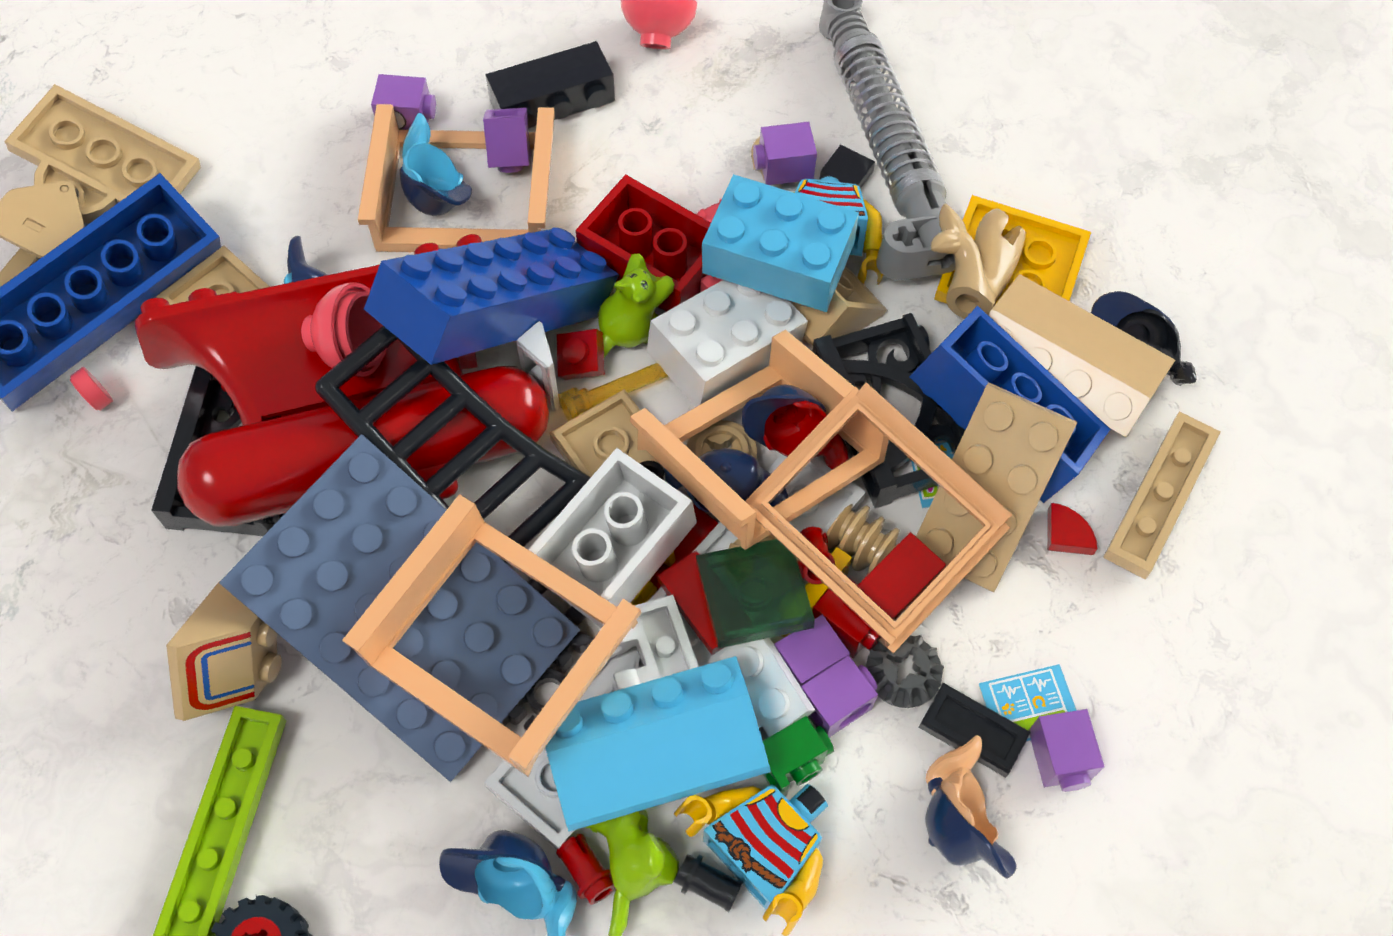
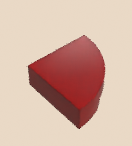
[1047,503,1098,555]

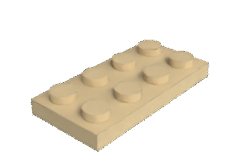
[916,383,1077,592]

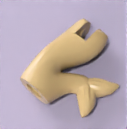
[931,203,1026,319]

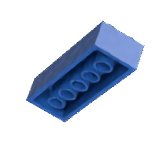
[0,173,221,412]
[364,228,619,365]

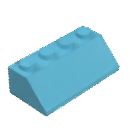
[545,656,771,832]

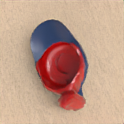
[742,384,849,470]

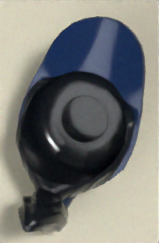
[1091,291,1197,386]

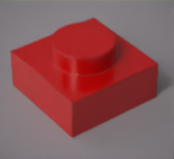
[556,329,605,380]

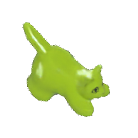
[598,254,674,358]
[584,809,679,936]

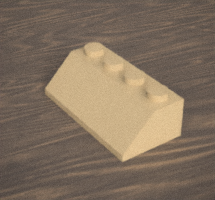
[988,274,1175,437]

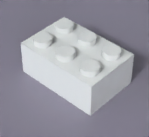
[647,280,808,407]
[528,448,697,628]

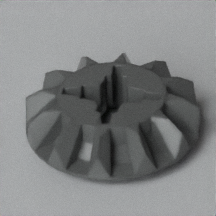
[866,635,944,708]

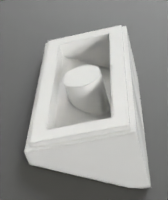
[516,321,560,412]

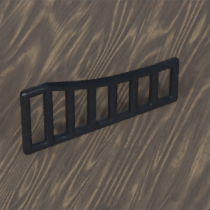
[315,326,591,626]

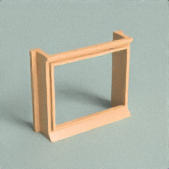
[358,104,555,252]
[630,330,889,550]
[745,382,1012,654]
[342,494,641,777]

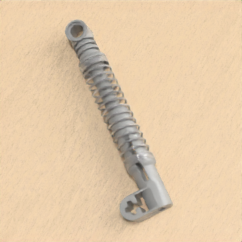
[819,0,955,280]

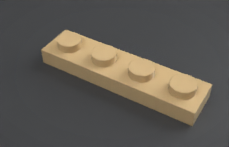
[1103,411,1221,579]

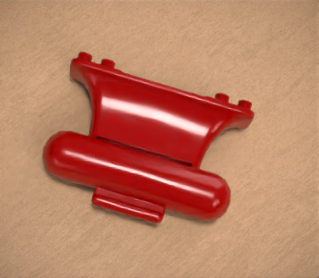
[135,234,549,526]

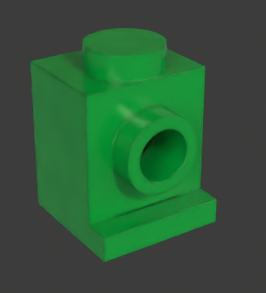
[763,716,834,797]

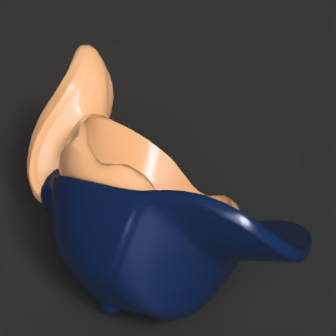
[925,735,1017,879]

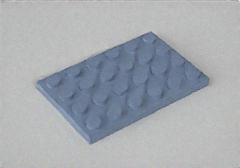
[219,434,580,782]

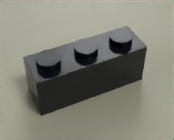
[485,41,615,129]

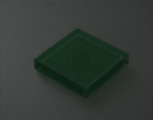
[696,539,815,649]

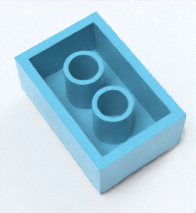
[702,174,859,312]

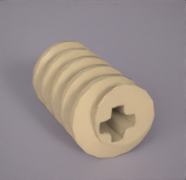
[826,504,900,575]

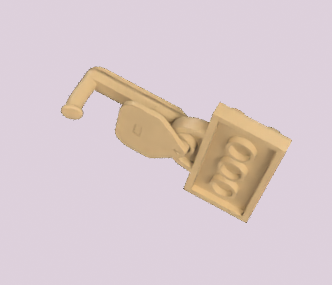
[0,84,201,287]

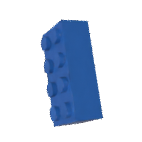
[909,305,1110,503]

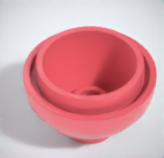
[621,0,697,49]
[301,283,387,377]

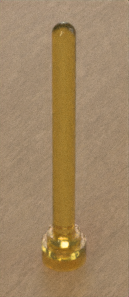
[558,363,668,421]

